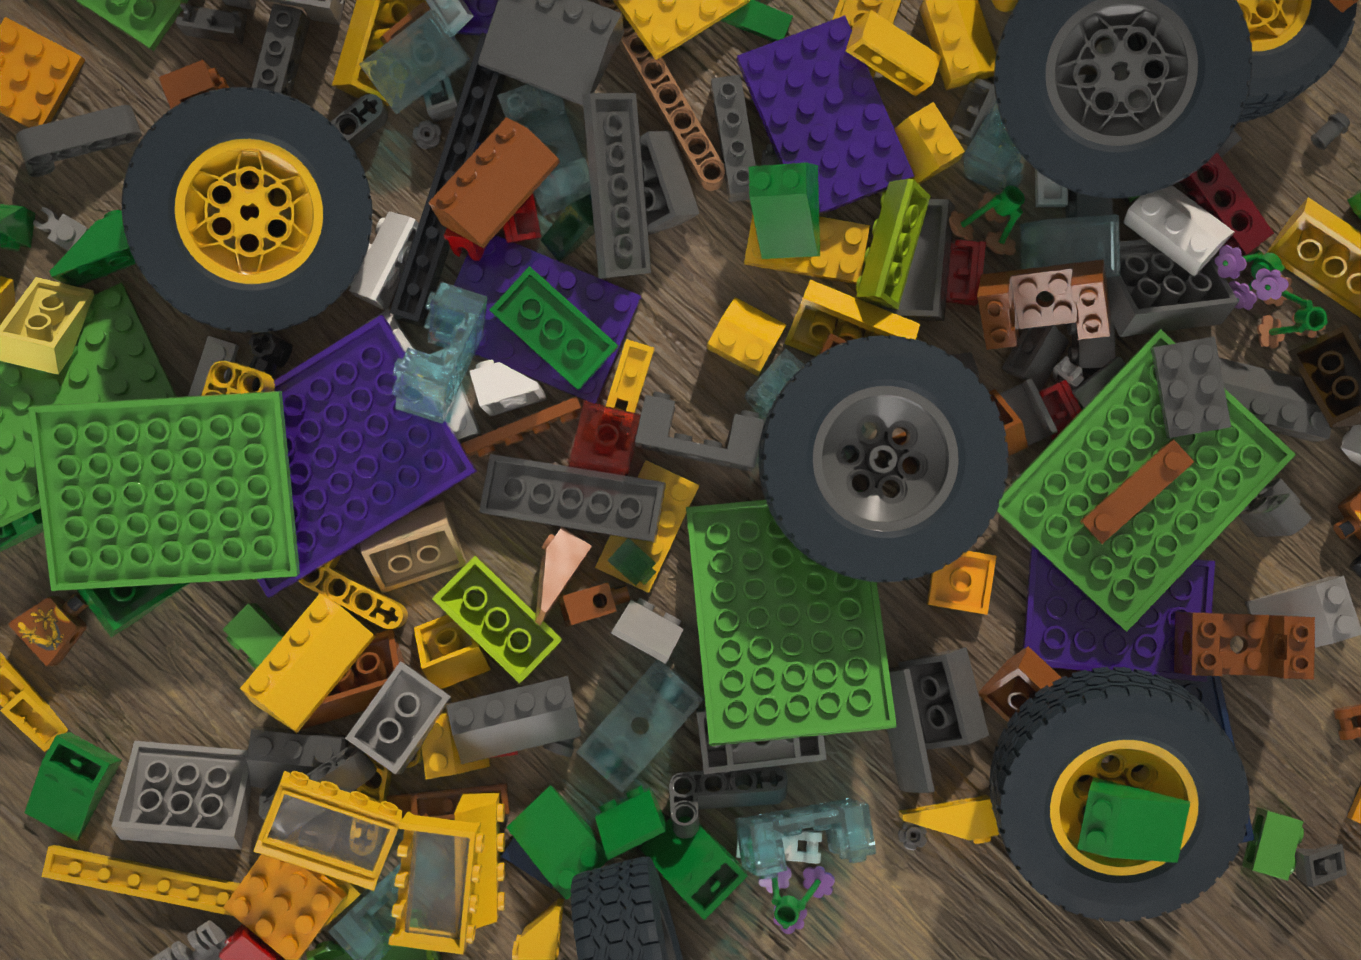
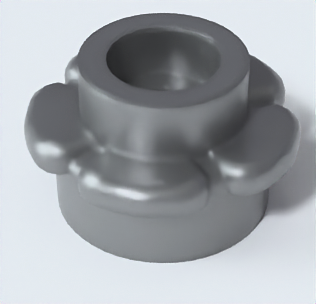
[413,120,442,149]
[898,822,928,850]

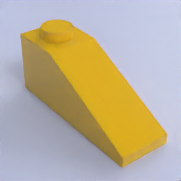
[899,795,999,844]

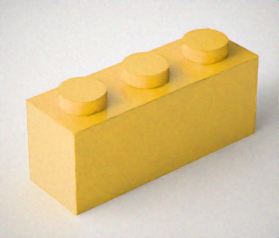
[845,10,941,97]

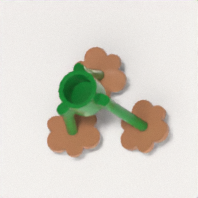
[949,185,1025,255]
[1257,274,1328,349]

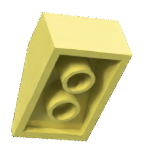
[0,277,94,375]

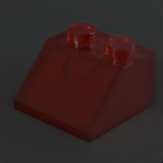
[568,401,641,476]

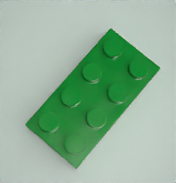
[489,266,618,391]

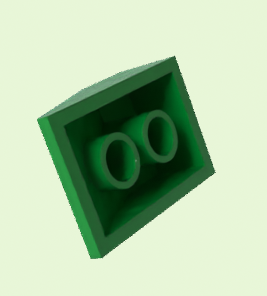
[749,163,820,259]
[49,210,136,287]
[77,583,190,638]
[1077,777,1190,863]
[506,785,608,900]
[595,785,666,860]

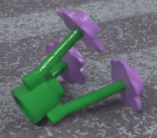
[1215,245,1289,310]
[758,862,835,934]

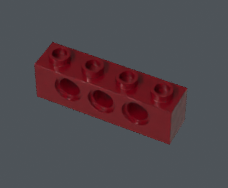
[1178,152,1274,256]

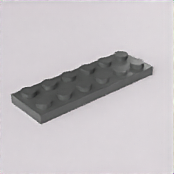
[582,93,651,278]
[479,454,666,543]

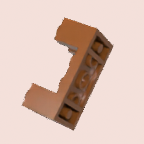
[158,60,259,202]
[977,259,1111,350]
[1174,612,1315,679]

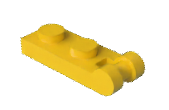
[602,339,655,427]

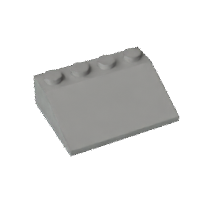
[111,741,251,850]

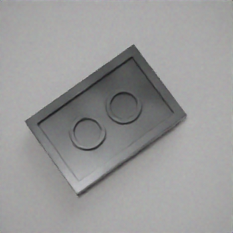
[1151,337,1231,438]

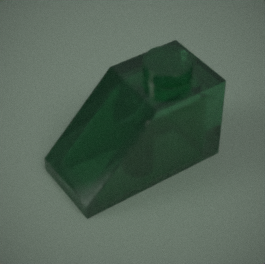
[541,194,595,262]
[607,538,656,586]

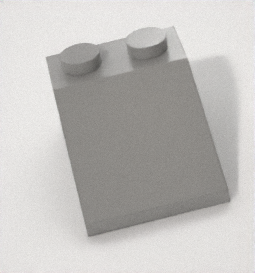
[1245,576,1361,648]
[611,598,684,664]
[345,661,451,775]

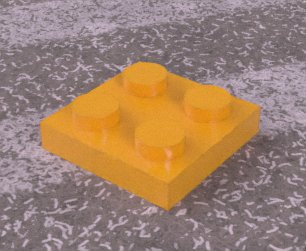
[926,551,997,615]

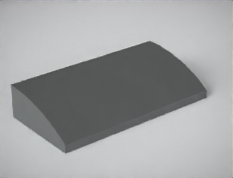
[882,199,955,321]
[887,667,934,793]

